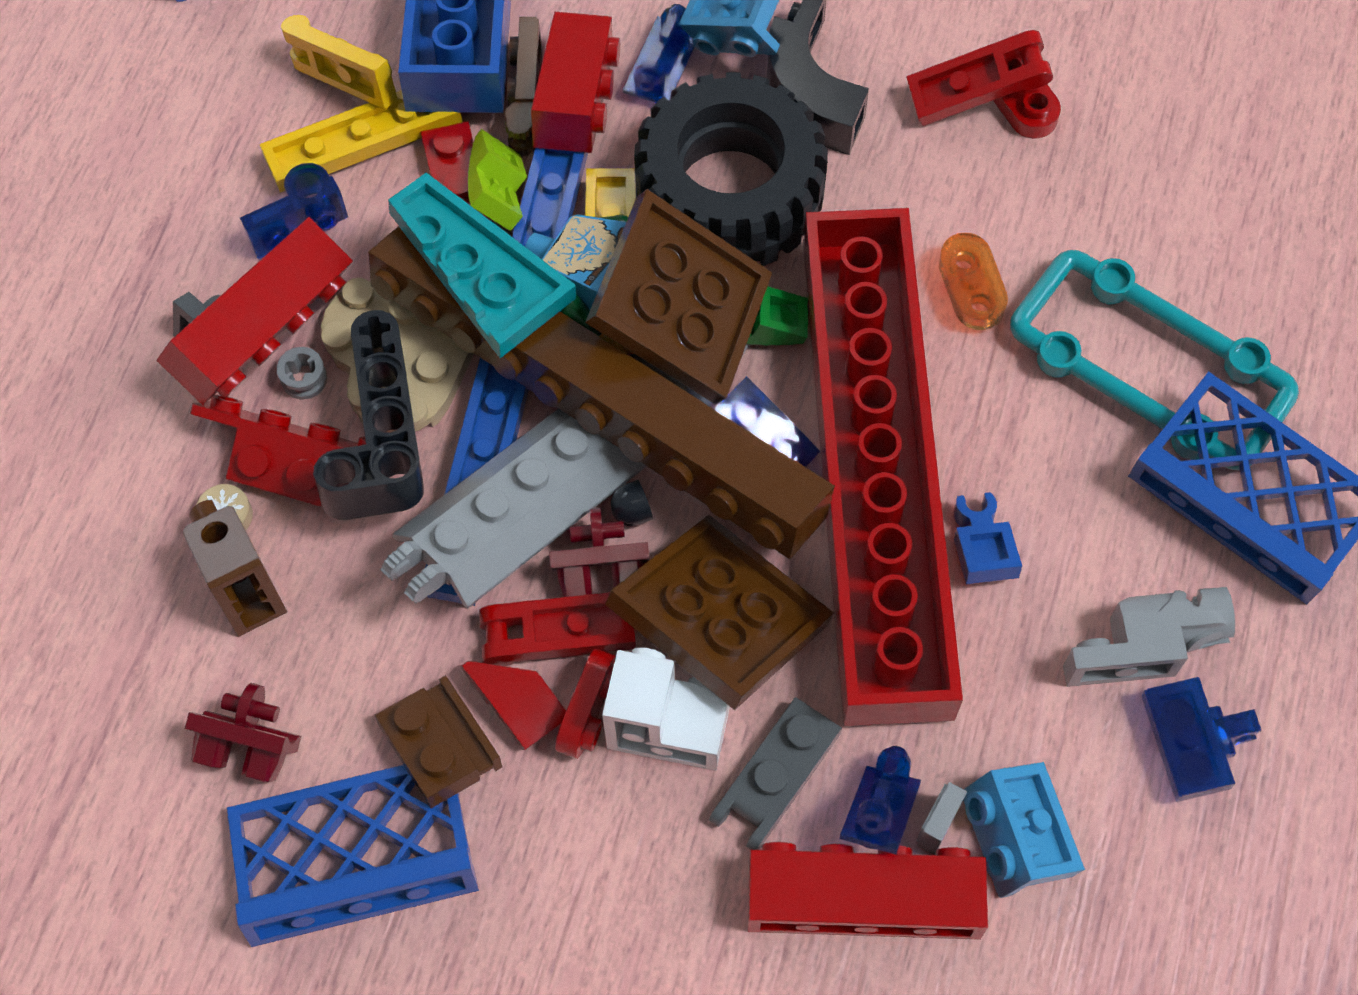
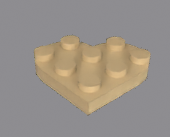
[321,278,474,433]

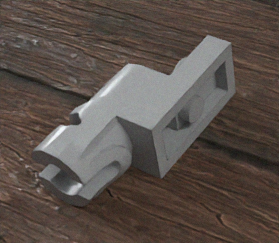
[1063,587,1235,687]

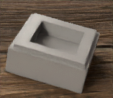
[916,782,967,855]

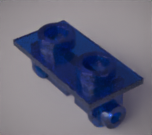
[623,4,695,103]
[839,746,921,855]

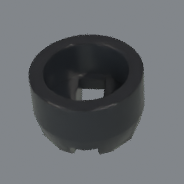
[611,480,654,526]

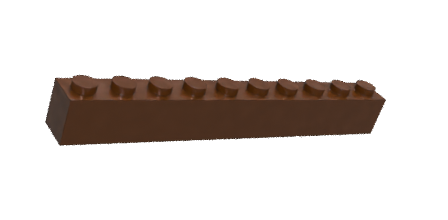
[368,226,835,559]

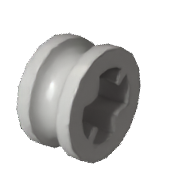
[277,347,327,400]

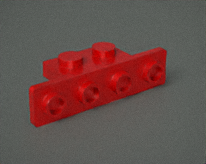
[190,395,366,507]

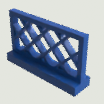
[1128,371,1358,605]
[227,765,479,947]

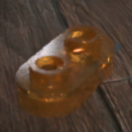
[939,233,1008,330]

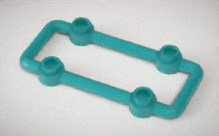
[1010,250,1299,470]

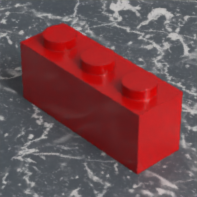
[531,11,621,153]

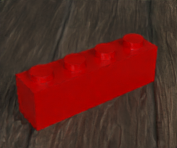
[156,217,353,405]
[748,842,988,940]

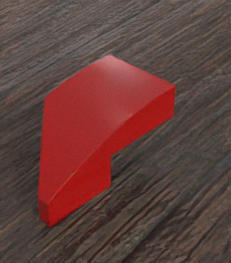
[460,661,566,750]

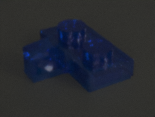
[1141,677,1262,802]

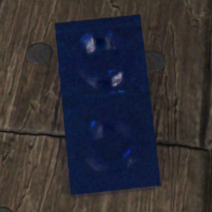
[240,163,348,259]
[714,376,821,467]

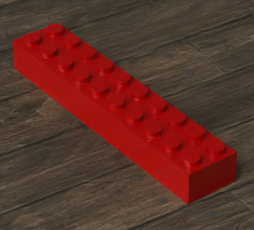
[803,208,963,726]

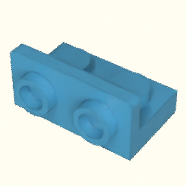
[679,0,780,57]
[963,762,1085,898]

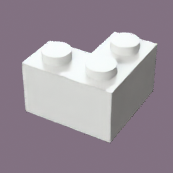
[602,648,730,771]

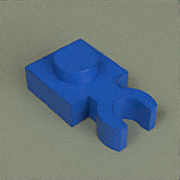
[954,492,1022,584]

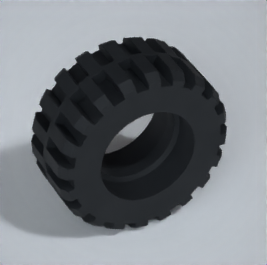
[634,72,828,266]

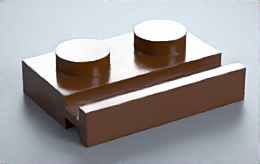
[375,675,503,808]

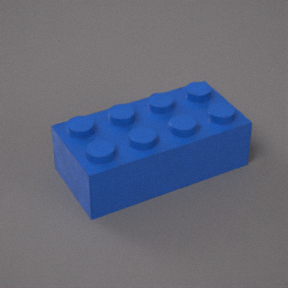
[398,0,511,113]

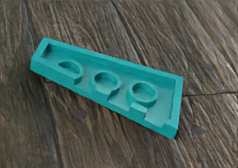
[388,173,576,358]

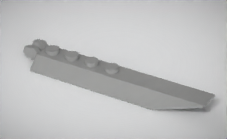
[380,344,750,609]

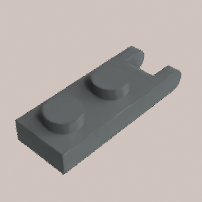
[709,697,842,850]

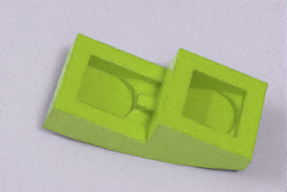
[468,129,527,231]

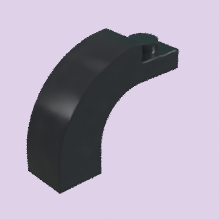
[767,0,869,155]

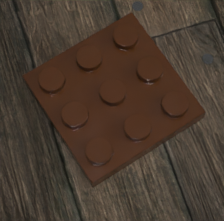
[585,189,772,405]
[605,514,834,710]

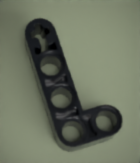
[313,310,424,520]

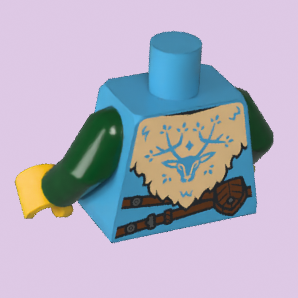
[525,214,628,354]

